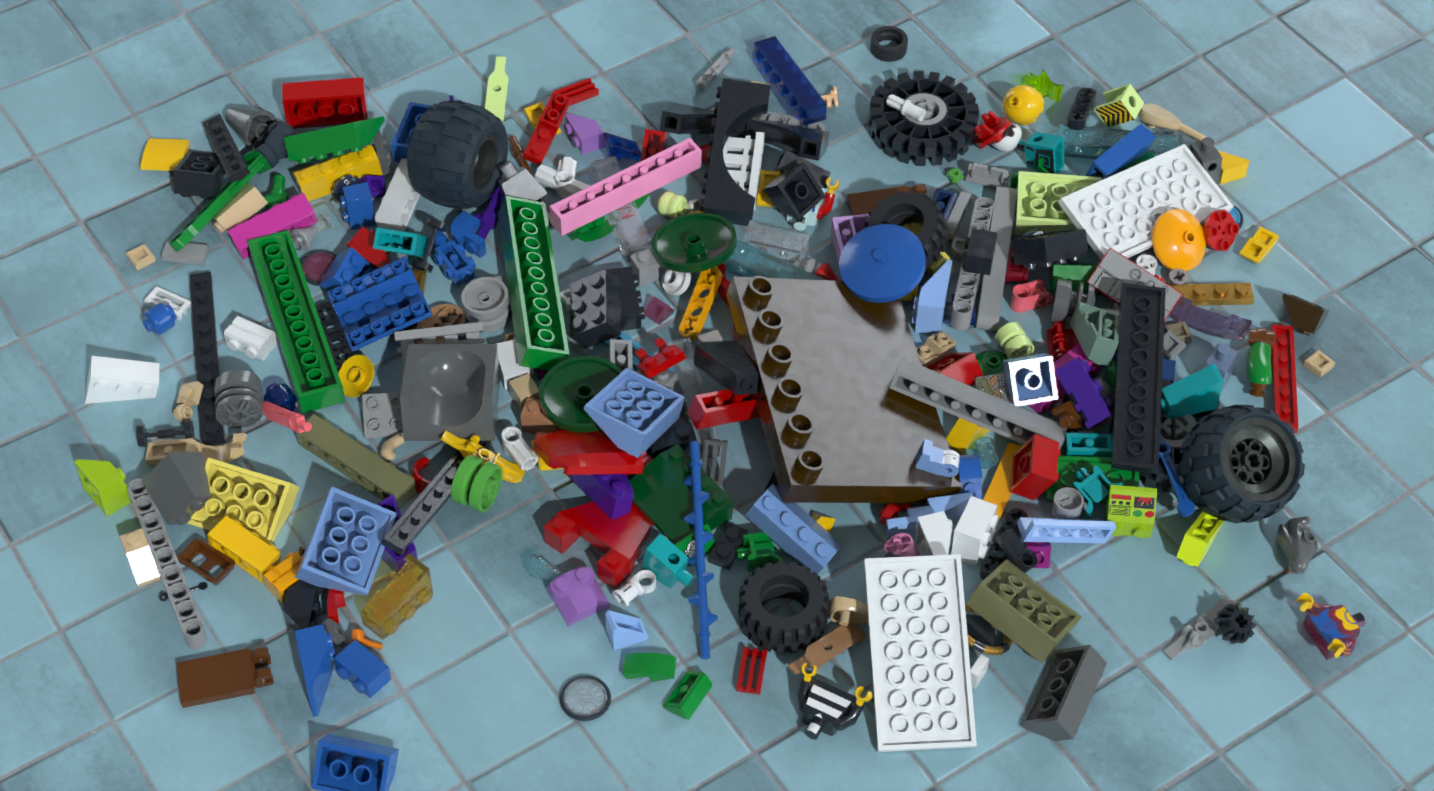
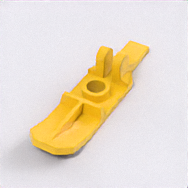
[441,430,525,483]

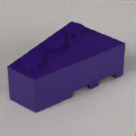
[1055,357,1114,429]
[571,474,634,520]

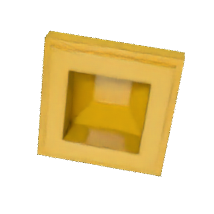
[812,513,836,533]

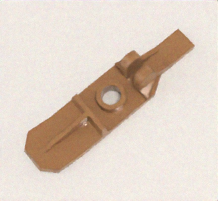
[788,622,865,675]

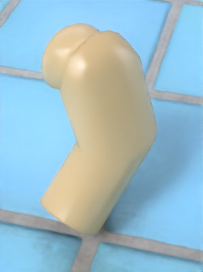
[380,433,405,462]

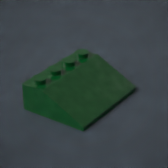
[629,444,734,544]

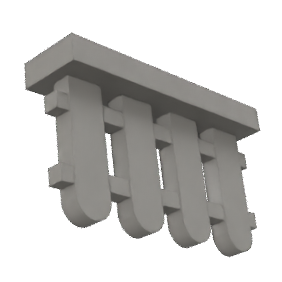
[394,322,485,375]

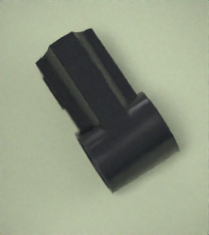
[995,528,1038,573]

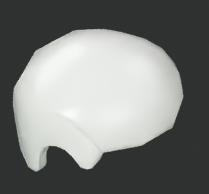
[991,123,1022,152]

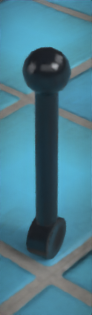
[159,582,208,601]

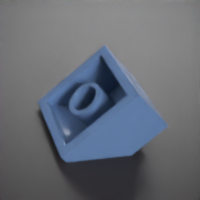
[1003,353,1058,406]

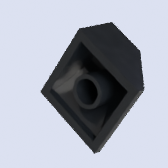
[764,162,826,220]

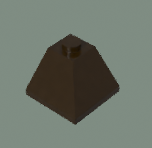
[1282,293,1329,336]

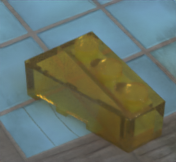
[361,554,433,640]

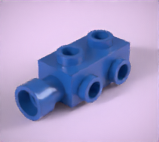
[430,231,476,286]

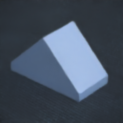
[605,610,649,650]

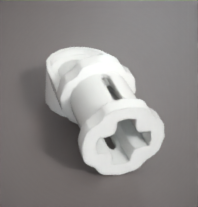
[612,570,657,608]

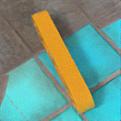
[679,266,722,342]

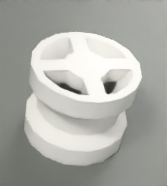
[1136,254,1157,275]

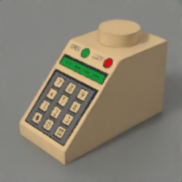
[120,528,161,587]

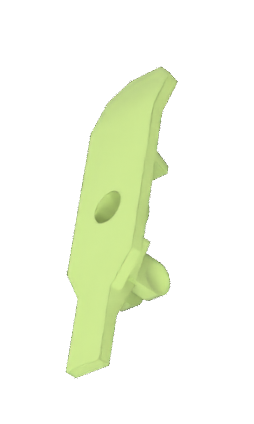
[485,56,509,122]

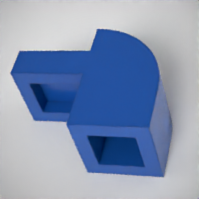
[451,211,486,258]
[958,454,982,500]

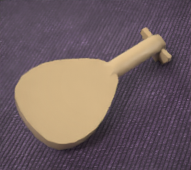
[1139,103,1206,141]
[828,596,868,626]

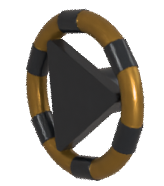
[965,603,1012,656]

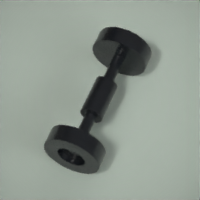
[411,218,448,273]
[136,420,195,447]

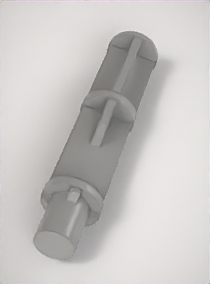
[695,48,736,90]

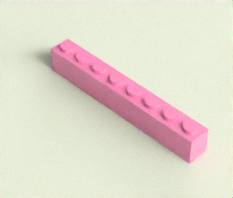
[550,138,702,236]

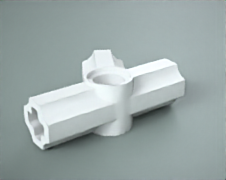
[535,157,590,198]

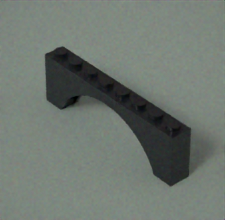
[699,79,771,227]
[660,103,830,161]

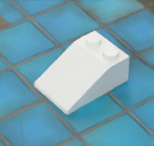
[914,511,954,556]

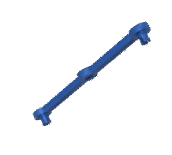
[1159,433,1195,517]

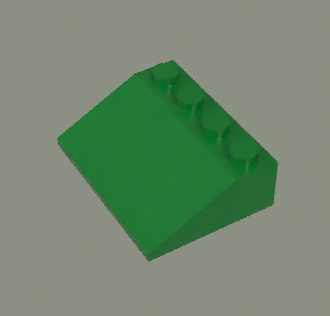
[284,116,385,164]

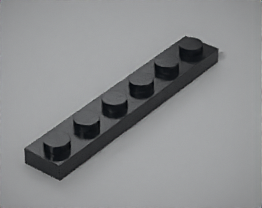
[202,114,251,183]

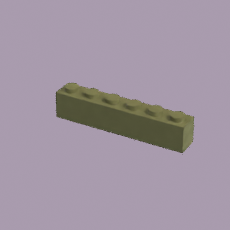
[296,414,416,510]

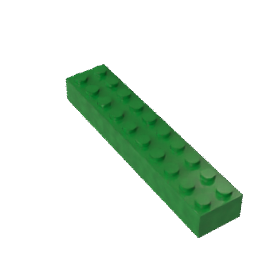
[498,196,569,370]
[248,230,345,414]

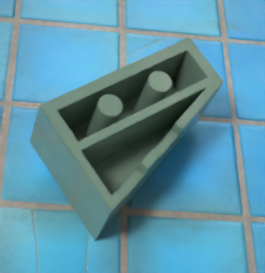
[1069,301,1119,366]

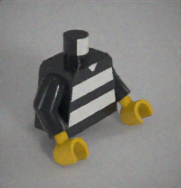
[797,662,872,740]

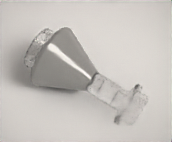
[291,214,332,251]

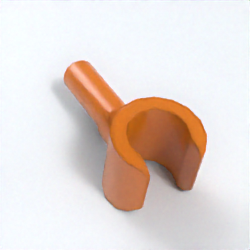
[350,629,383,650]

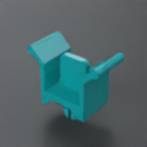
[1073,465,1123,518]

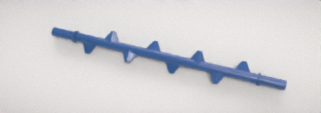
[684,441,718,659]

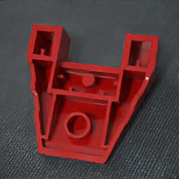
[543,502,654,590]

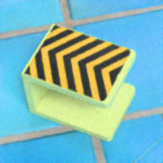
[1094,84,1144,128]

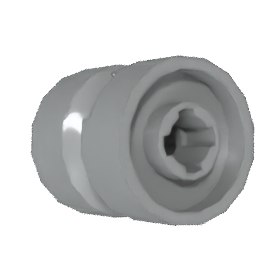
[1050,487,1084,519]

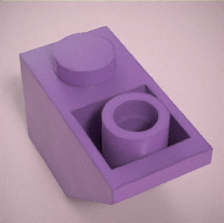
[563,113,604,155]

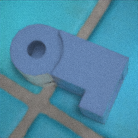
[915,439,960,477]

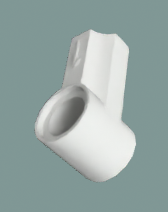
[501,427,538,471]

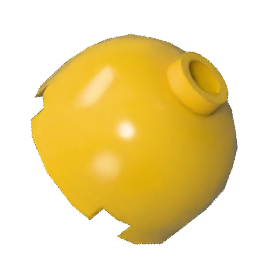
[1003,85,1044,126]

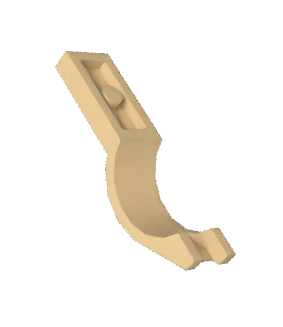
[145,433,247,466]

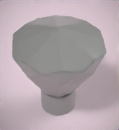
[793,258,817,278]

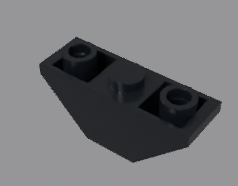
[283,580,324,632]

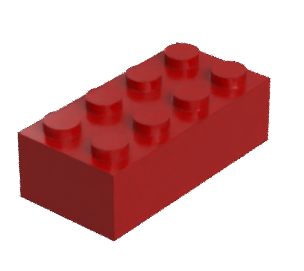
[282,77,368,129]

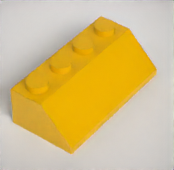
[291,144,383,202]

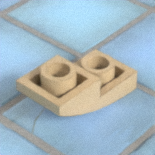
[916,331,957,367]

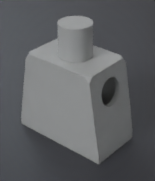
[498,161,548,201]

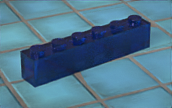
[752,36,826,126]

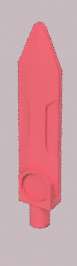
[262,401,312,434]

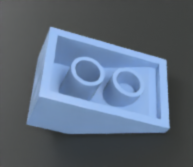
[912,260,952,335]

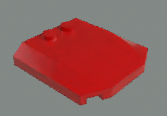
[533,429,644,475]

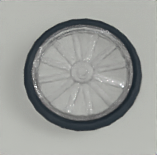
[560,676,611,721]

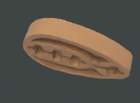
[416,304,466,344]

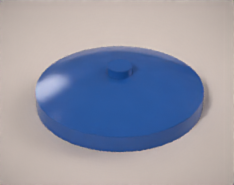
[839,224,926,303]

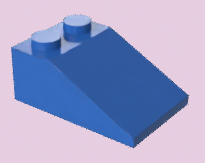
[295,624,336,717]

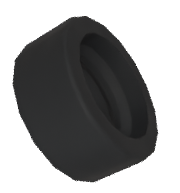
[870,26,908,62]

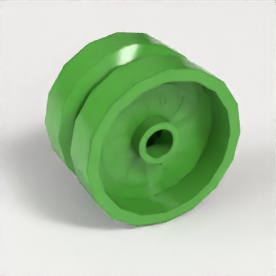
[451,455,503,513]

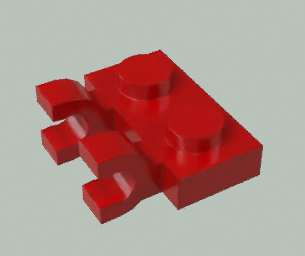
[634,337,686,379]

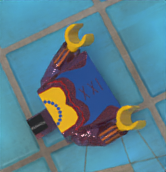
[1296,593,1366,660]

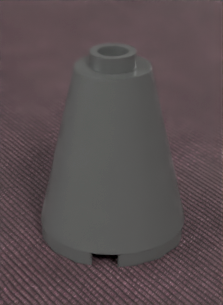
[225,106,278,148]

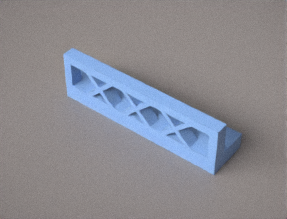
[1017,517,1116,544]

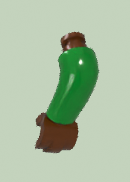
[1246,327,1275,397]

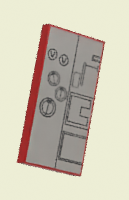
[1086,247,1183,322]

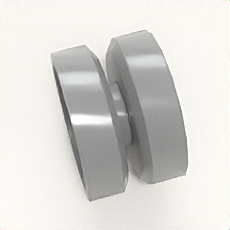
[461,277,512,332]

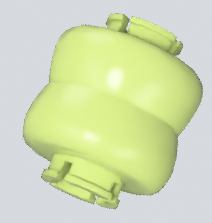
[657,191,688,219]

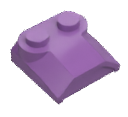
[547,566,610,627]

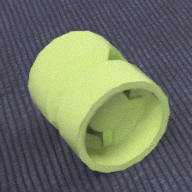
[995,322,1035,359]

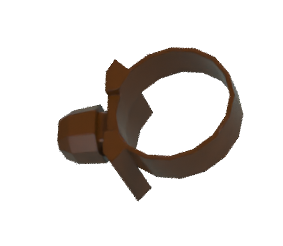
[1051,398,1085,433]

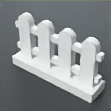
[723,132,764,210]

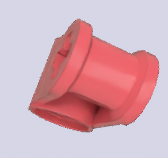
[1010,279,1053,313]

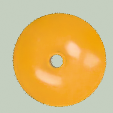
[1152,209,1206,271]

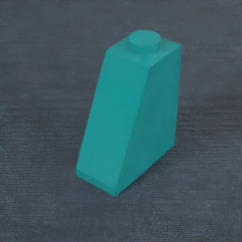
[373,227,428,258]
[1161,364,1224,420]

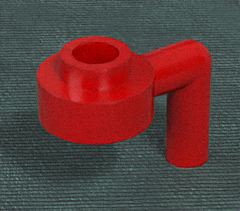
[879,503,916,526]

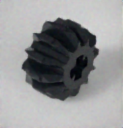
[1214,603,1257,644]

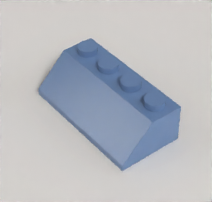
[745,483,842,574]

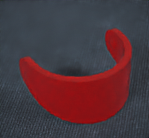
[411,457,431,494]

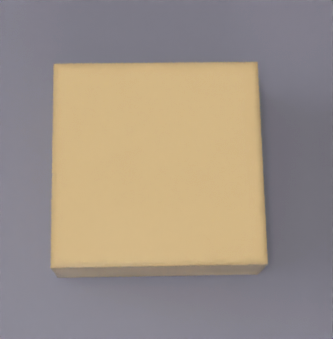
[126,244,156,270]
[1303,350,1336,378]

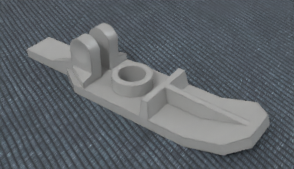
[1163,599,1236,660]

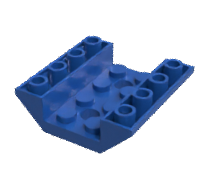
[327,257,433,352]

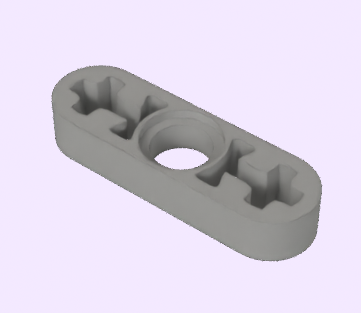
[947,191,972,240]

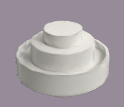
[662,269,691,296]

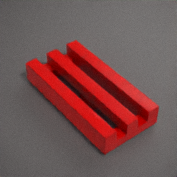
[555,78,599,106]
[736,647,767,695]

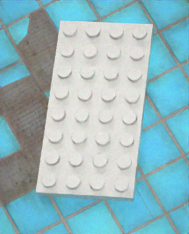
[1058,144,1234,260]
[864,554,977,752]

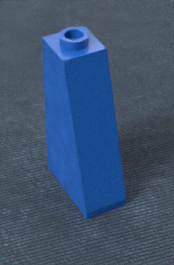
[1085,124,1156,180]

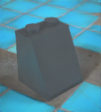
[142,452,211,526]

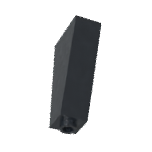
[693,341,759,395]

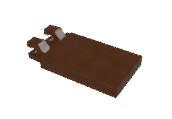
[847,184,927,216]
[177,647,274,708]

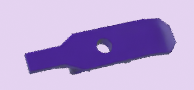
[474,178,504,239]

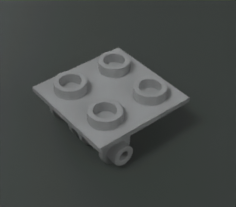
[362,392,403,439]

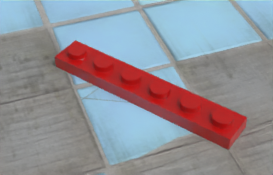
[1270,324,1299,433]

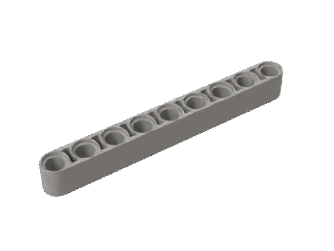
[976,186,1017,332]
[951,197,994,330]
[127,478,207,649]

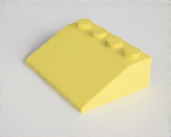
[187,458,300,545]

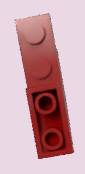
[522,91,572,166]

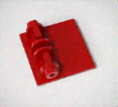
[1046,321,1079,363]

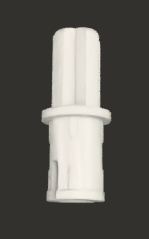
[886,94,926,121]

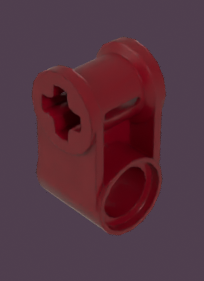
[1005,247,1028,284]

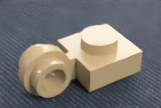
[174,381,203,422]

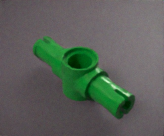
[265,175,289,211]

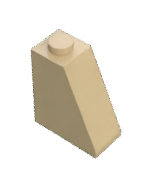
[213,183,268,235]

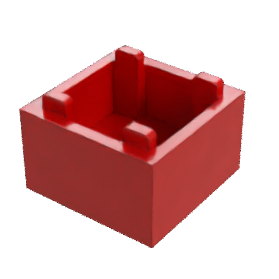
[1010,434,1061,501]

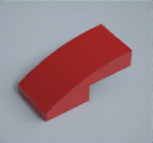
[327,589,346,624]

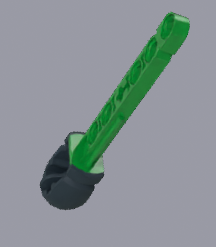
[169,121,297,252]

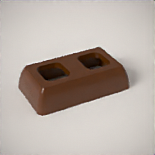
[177,538,235,586]

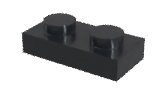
[708,523,748,570]

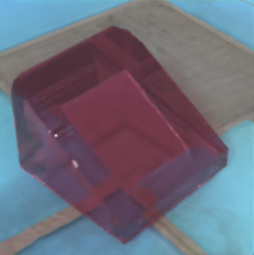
[644,296,675,325]

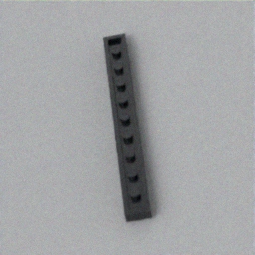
[190,272,226,445]

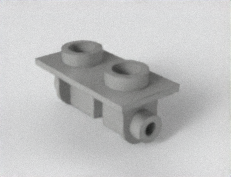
[966,162,1010,188]

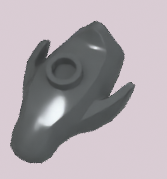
[1277,516,1318,574]

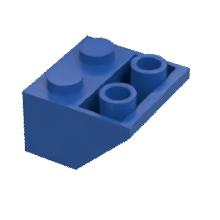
[319,247,376,292]

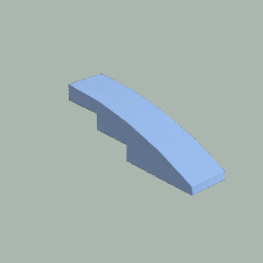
[885,492,973,540]

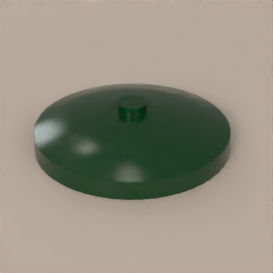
[652,212,737,273]
[539,356,622,433]

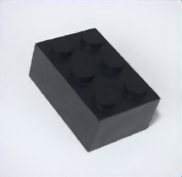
[1012,229,1088,268]
[570,269,621,349]

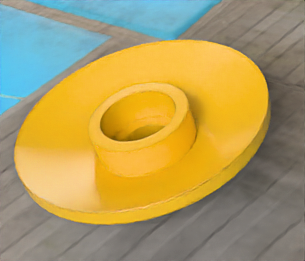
[338,355,374,398]

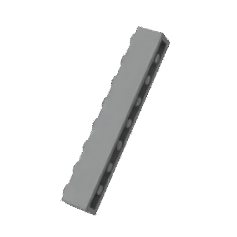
[889,358,1067,449]

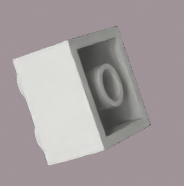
[951,496,999,567]

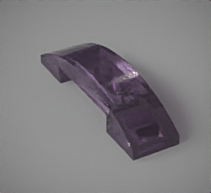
[1169,297,1252,340]

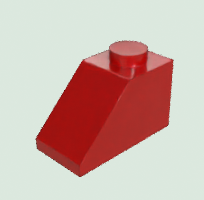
[640,129,669,162]

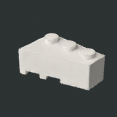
[85,356,160,404]

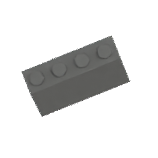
[1020,645,1107,741]

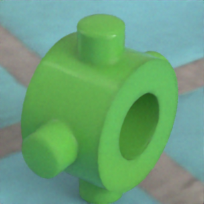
[946,168,964,183]

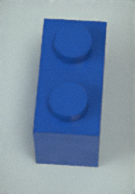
[340,182,376,230]
[334,640,391,698]

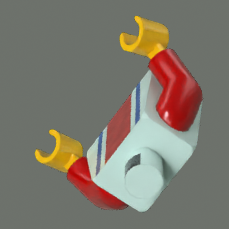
[776,171,840,231]

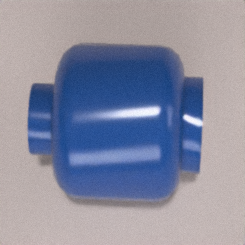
[142,303,177,335]

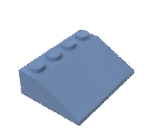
[584,368,685,458]
[295,487,397,596]

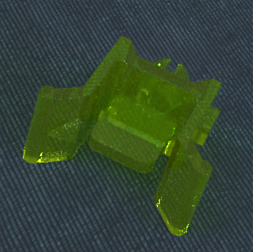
[1021,70,1063,101]

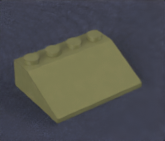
[966,559,1082,663]

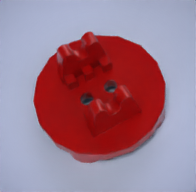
[974,111,1011,149]
[1204,209,1239,251]

